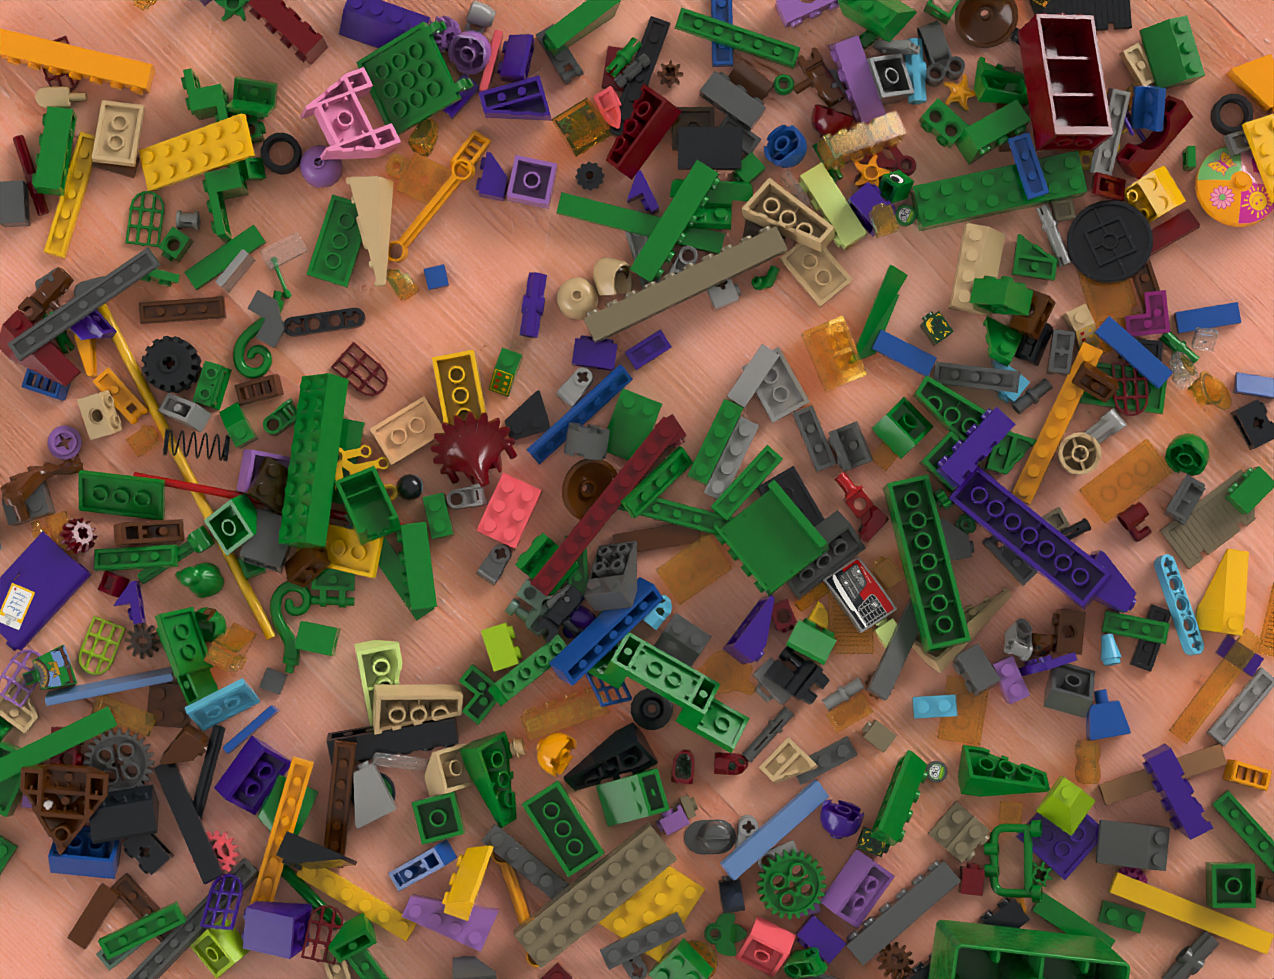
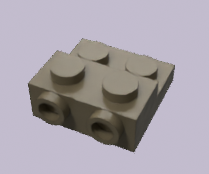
[928,801,990,863]

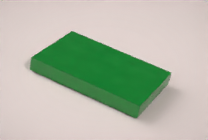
[155,607,213,678]

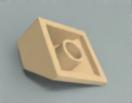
[424,743,475,797]

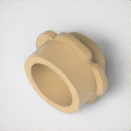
[510,737,526,758]

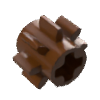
[657,60,683,88]

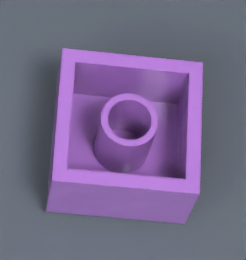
[507,155,558,209]

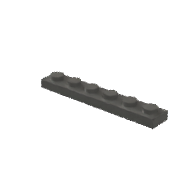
[481,824,569,899]

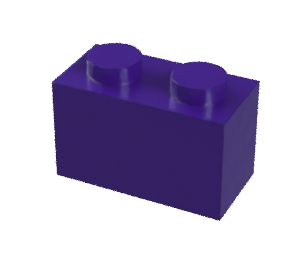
[572,335,618,371]
[795,914,846,964]

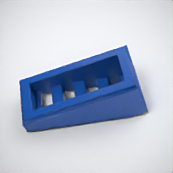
[21,368,71,401]

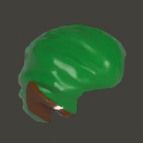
[195,607,227,643]

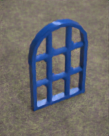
[586,672,632,707]

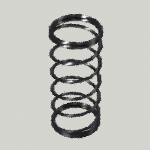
[163,428,230,462]

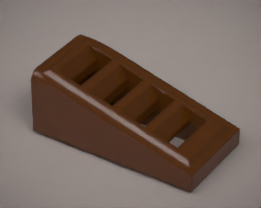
[235,374,284,406]

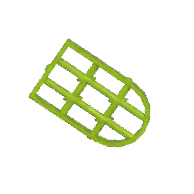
[78,616,126,675]

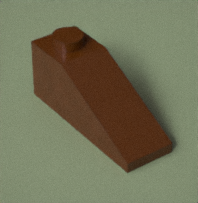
[114,519,185,546]

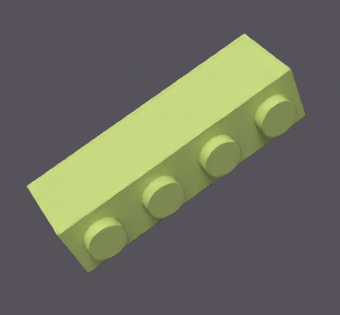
[798,162,867,250]

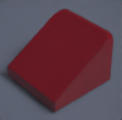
[97,571,129,598]

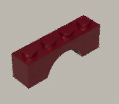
[1115,95,1193,180]

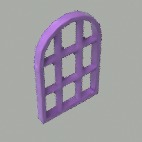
[0,650,41,708]

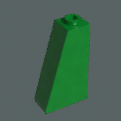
[542,0,621,56]

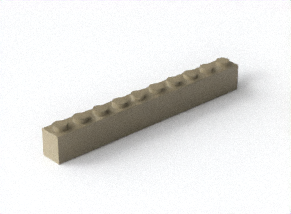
[584,226,787,344]

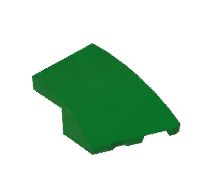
[257,775,318,835]

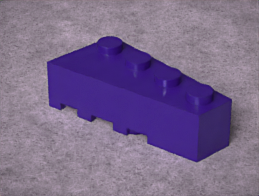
[936,407,1016,488]
[1142,743,1213,840]

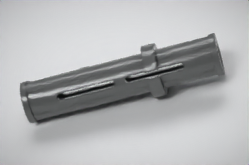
[742,706,795,763]

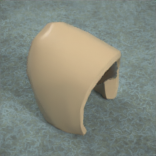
[593,257,633,295]

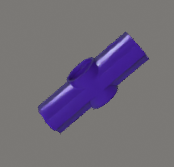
[520,272,547,338]

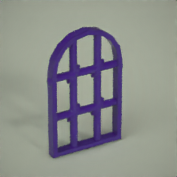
[200,874,243,931]

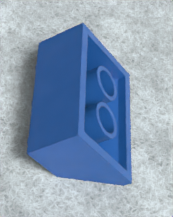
[48,826,122,879]

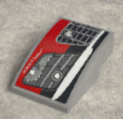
[823,557,897,633]

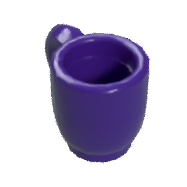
[563,605,597,639]

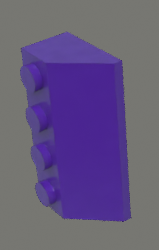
[339,0,431,49]

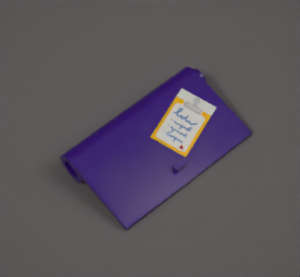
[0,531,92,651]

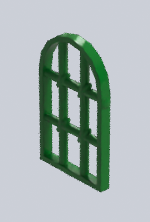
[125,191,165,247]

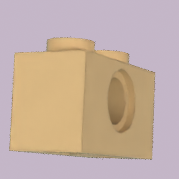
[77,390,122,440]

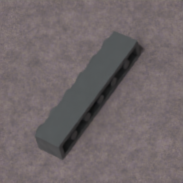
[845,859,961,966]

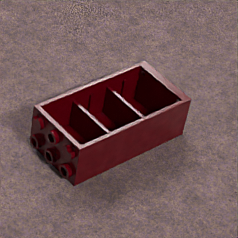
[1018,12,1113,151]

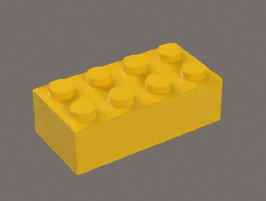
[432,349,487,425]

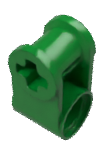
[263,398,297,436]
[784,947,828,979]

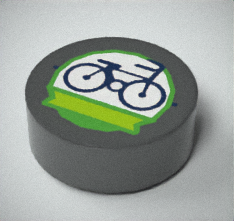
[925,761,947,782]

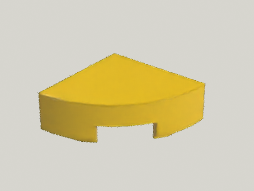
[808,601,829,629]

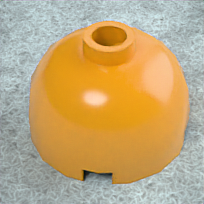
[536,733,577,777]

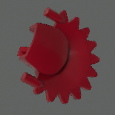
[431,411,517,487]

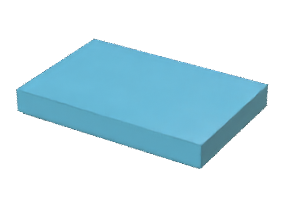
[185,678,260,731]

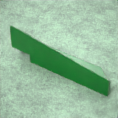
[849,265,908,364]

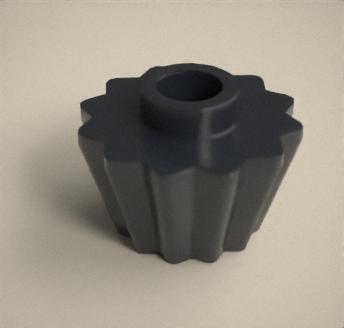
[575,162,604,191]

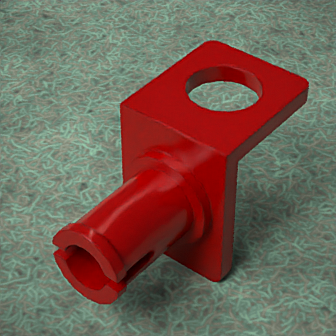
[834,472,874,518]

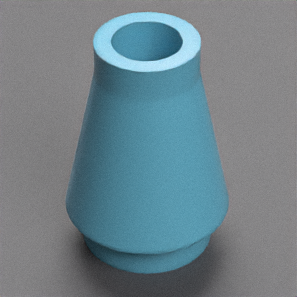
[1101,634,1122,666]

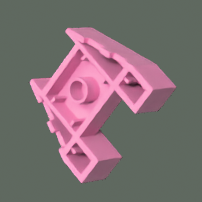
[300,67,401,160]

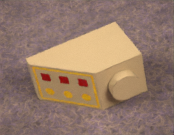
[1062,304,1100,351]

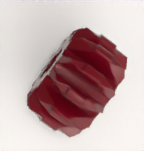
[59,518,98,554]

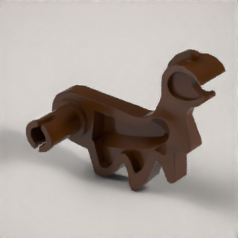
[0,454,83,522]

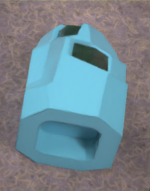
[642,595,672,630]

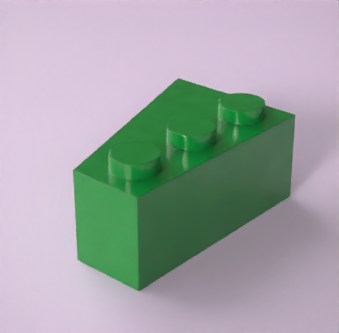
[955,100,1031,165]

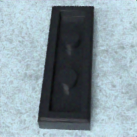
[1130,604,1171,672]

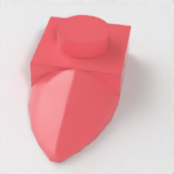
[593,86,622,129]

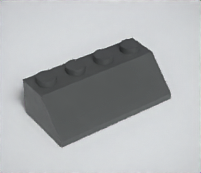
[786,510,866,600]

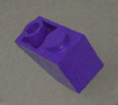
[476,152,509,201]

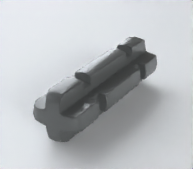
[614,54,650,88]

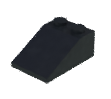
[276,831,357,870]

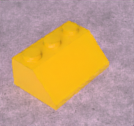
[442,845,494,921]

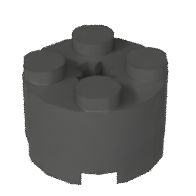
[564,422,610,460]

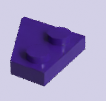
[1018,652,1077,676]

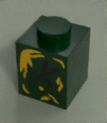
[919,311,954,346]
[856,826,890,857]

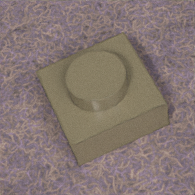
[680,794,698,819]

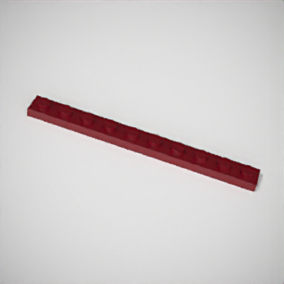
[530,417,680,597]

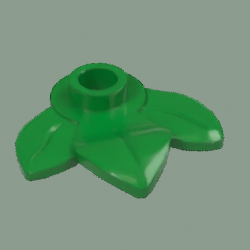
[704,913,747,956]

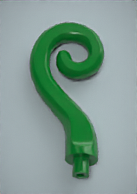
[233,290,285,379]
[270,581,312,673]

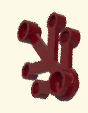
[835,132,916,187]

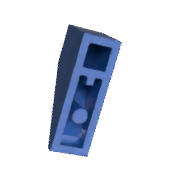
[388,839,457,892]

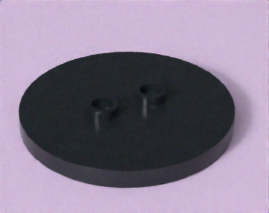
[1067,200,1153,284]

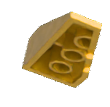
[1195,548,1249,636]

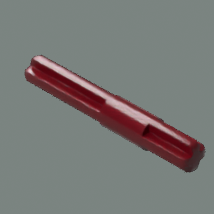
[13,135,49,216]

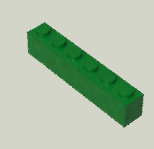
[630,160,720,282]

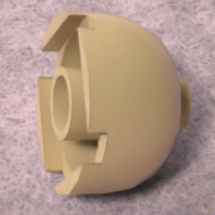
[557,277,598,320]
[1057,432,1102,475]

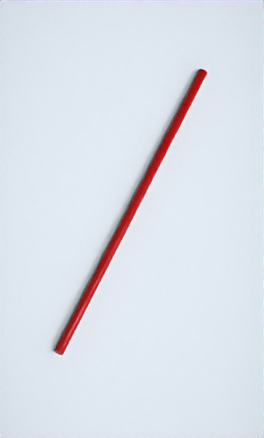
[133,472,428,532]

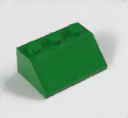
[838,0,917,43]
[1139,15,1205,89]

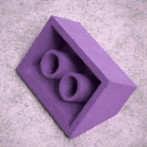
[820,849,895,929]

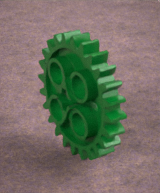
[756,848,827,920]

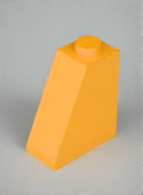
[1227,54,1274,113]

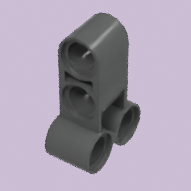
[917,20,965,87]

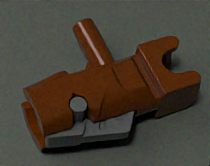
[793,47,845,108]
[18,267,74,323]

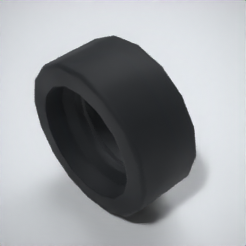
[1210,94,1254,136]
[261,132,302,175]

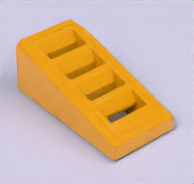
[450,130,491,177]
[74,334,97,378]
[1223,759,1272,791]

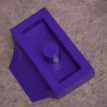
[70,310,117,340]

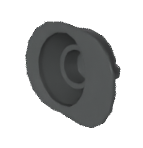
[684,819,736,855]

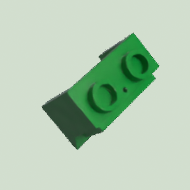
[193,361,232,410]

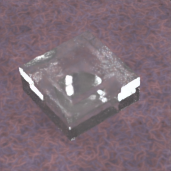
[1191,327,1219,352]

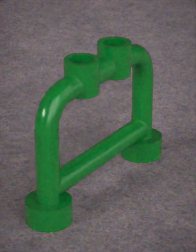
[984,820,1043,903]

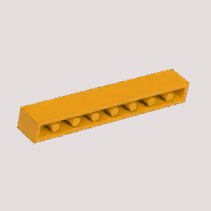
[0,28,156,95]

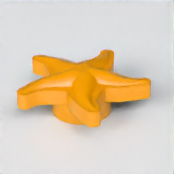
[944,74,976,111]
[854,155,890,187]

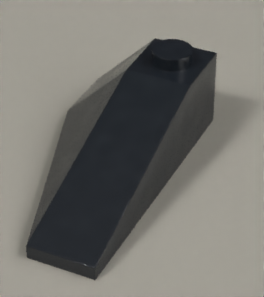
[564,722,658,791]

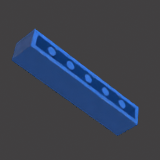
[549,577,663,686]

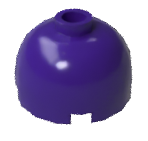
[820,799,864,839]

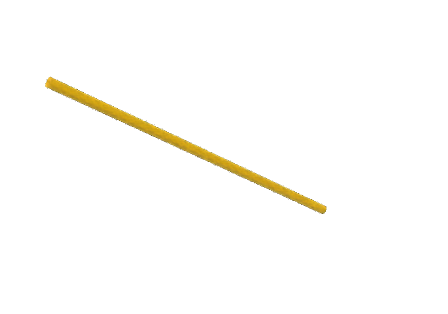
[97,304,276,640]

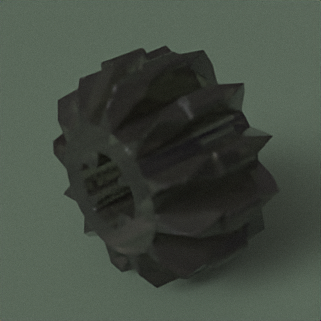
[125,623,161,659]

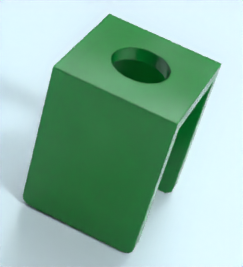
[923,0,960,25]
[295,621,340,656]

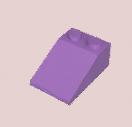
[236,449,290,493]

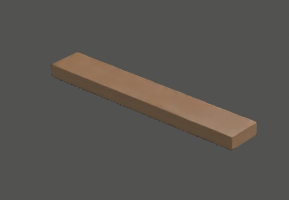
[1098,743,1227,806]

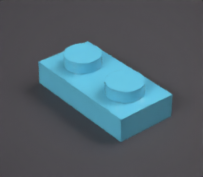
[913,695,958,719]

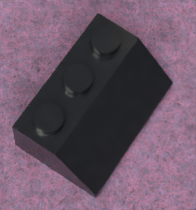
[89,784,159,844]

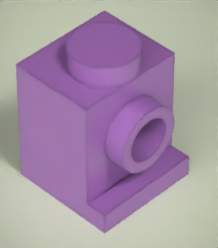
[655,803,690,836]

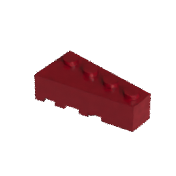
[248,0,328,65]

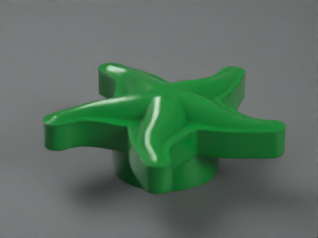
[215,0,250,22]

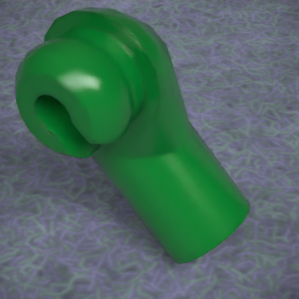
[751,266,780,291]

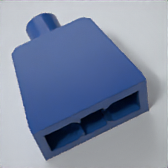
[1086,689,1131,741]

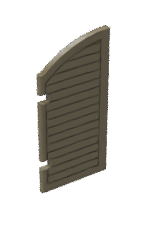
[1160,469,1256,569]

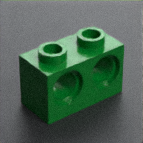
[919,98,969,149]

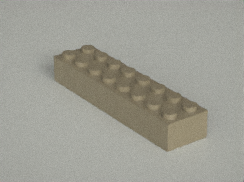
[514,822,677,968]

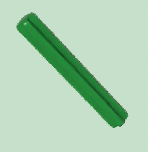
[281,864,341,930]

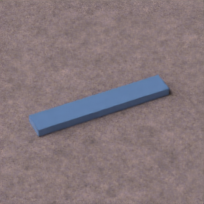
[45,667,174,706]
[720,779,829,881]

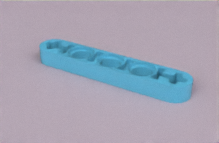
[1154,554,1204,656]

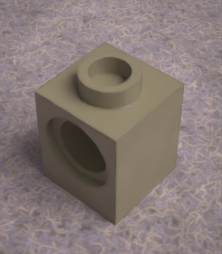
[862,719,897,753]

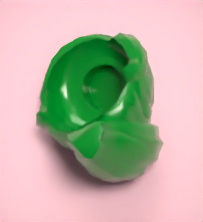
[175,562,224,598]

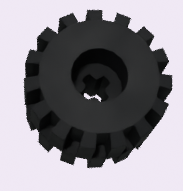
[141,336,202,393]

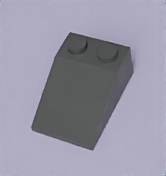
[1095,820,1170,871]

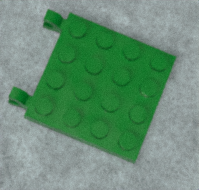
[356,20,474,136]

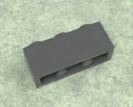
[699,71,766,131]

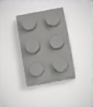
[742,347,810,423]

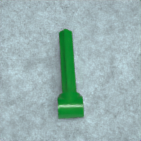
[137,525,215,584]

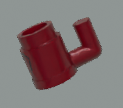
[1117,502,1152,542]

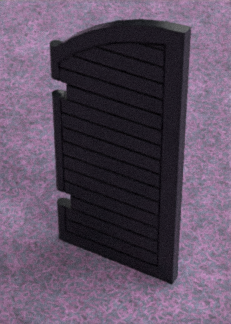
[1029,0,1132,31]

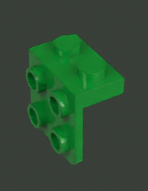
[226,77,278,119]
[515,532,579,595]

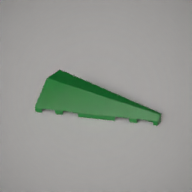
[974,57,1029,105]

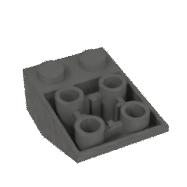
[584,541,637,612]

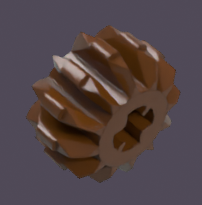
[877,942,914,979]

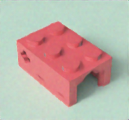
[476,473,543,549]

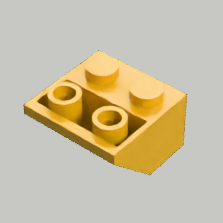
[1124,165,1186,223]

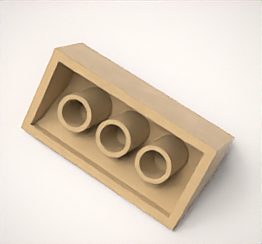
[948,223,1005,317]

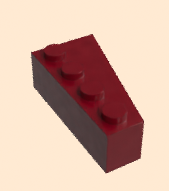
[605,83,682,180]

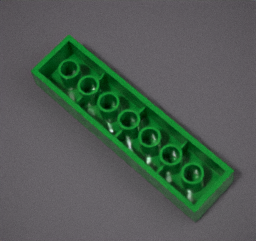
[910,151,1088,231]
[278,373,349,548]
[883,474,971,653]

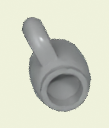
[465,0,496,34]

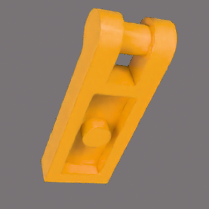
[92,367,149,425]

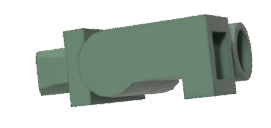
[504,579,551,636]

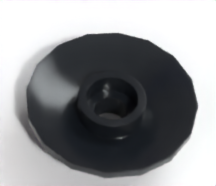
[631,688,673,730]

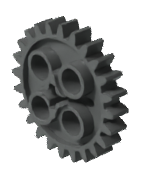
[83,727,155,792]

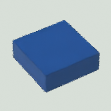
[424,264,449,290]

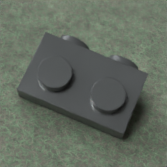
[829,421,873,472]

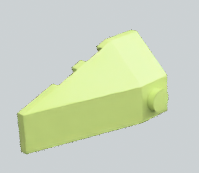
[354,640,403,726]

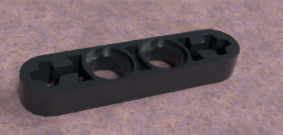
[284,308,366,337]

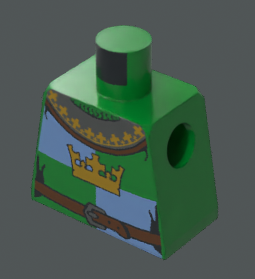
[22,645,77,690]

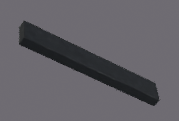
[608,16,671,137]
[154,763,225,884]

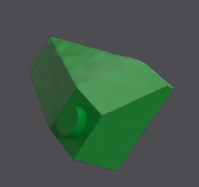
[459,731,517,828]
[958,745,1050,797]

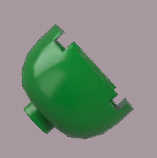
[1165,433,1209,476]

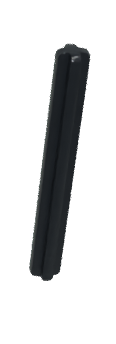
[193,725,226,820]

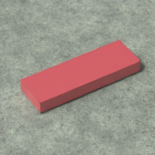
[479,30,503,92]

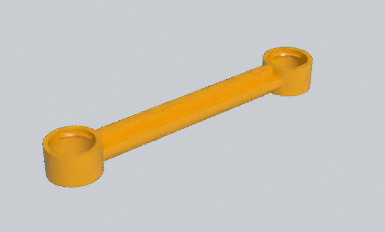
[388,159,475,263]
[491,851,539,967]

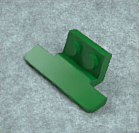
[670,179,753,230]

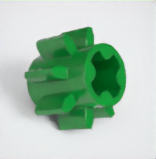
[1033,861,1052,887]

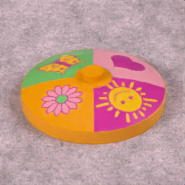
[1195,146,1274,227]

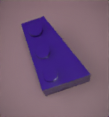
[478,75,552,121]

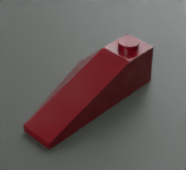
[0,310,81,387]

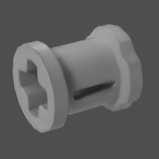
[176,210,200,230]

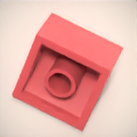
[735,916,796,978]

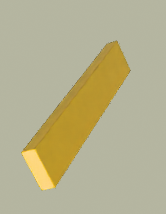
[43,132,95,259]

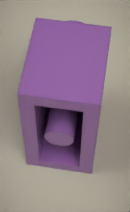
[991,656,1030,704]

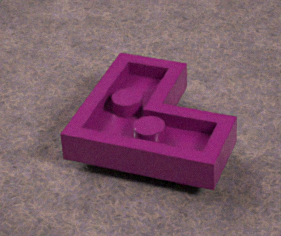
[1125,290,1170,337]

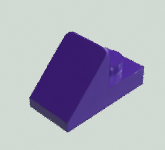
[627,170,659,215]
[114,581,146,624]

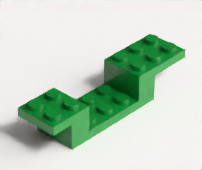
[181,68,249,242]
[588,632,750,753]

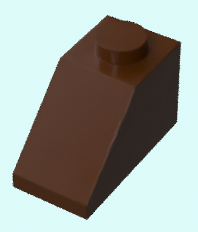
[160,722,209,765]

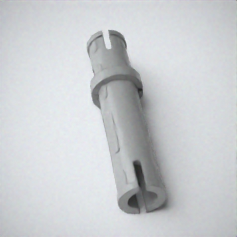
[1036,204,1072,267]

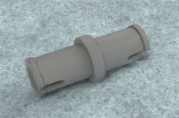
[822,677,865,711]

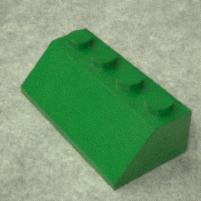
[869,750,928,846]

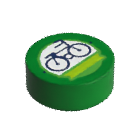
[895,205,916,227]

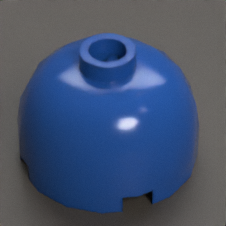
[764,125,807,168]

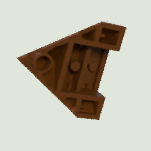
[20,763,109,855]

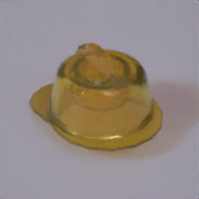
[1187,371,1232,410]

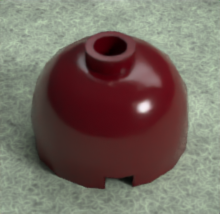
[811,104,854,141]

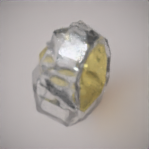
[1168,352,1199,389]

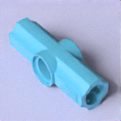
[904,38,927,105]

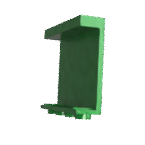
[714,480,829,596]

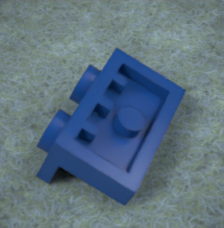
[1131,85,1166,132]

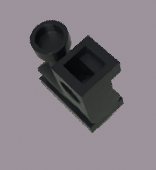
[764,646,830,705]

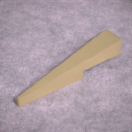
[346,176,394,287]
[912,587,1012,673]

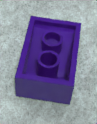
[723,595,775,665]

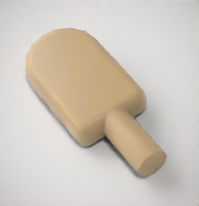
[35,86,87,108]

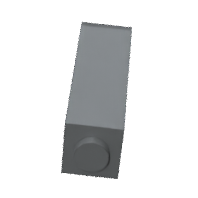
[353,760,397,829]

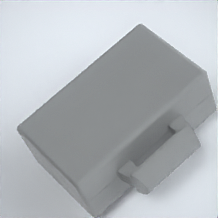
[752,657,791,705]

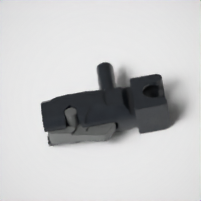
[531,584,585,643]

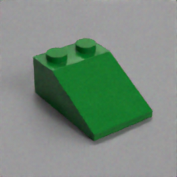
[607,389,662,461]

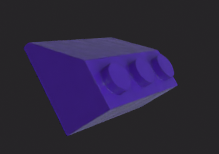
[214,736,291,815]

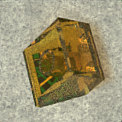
[552,98,612,157]

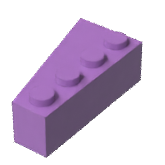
[828,35,887,125]
[402,894,499,952]

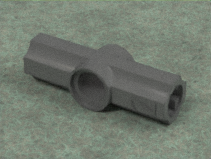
[1161,930,1219,979]

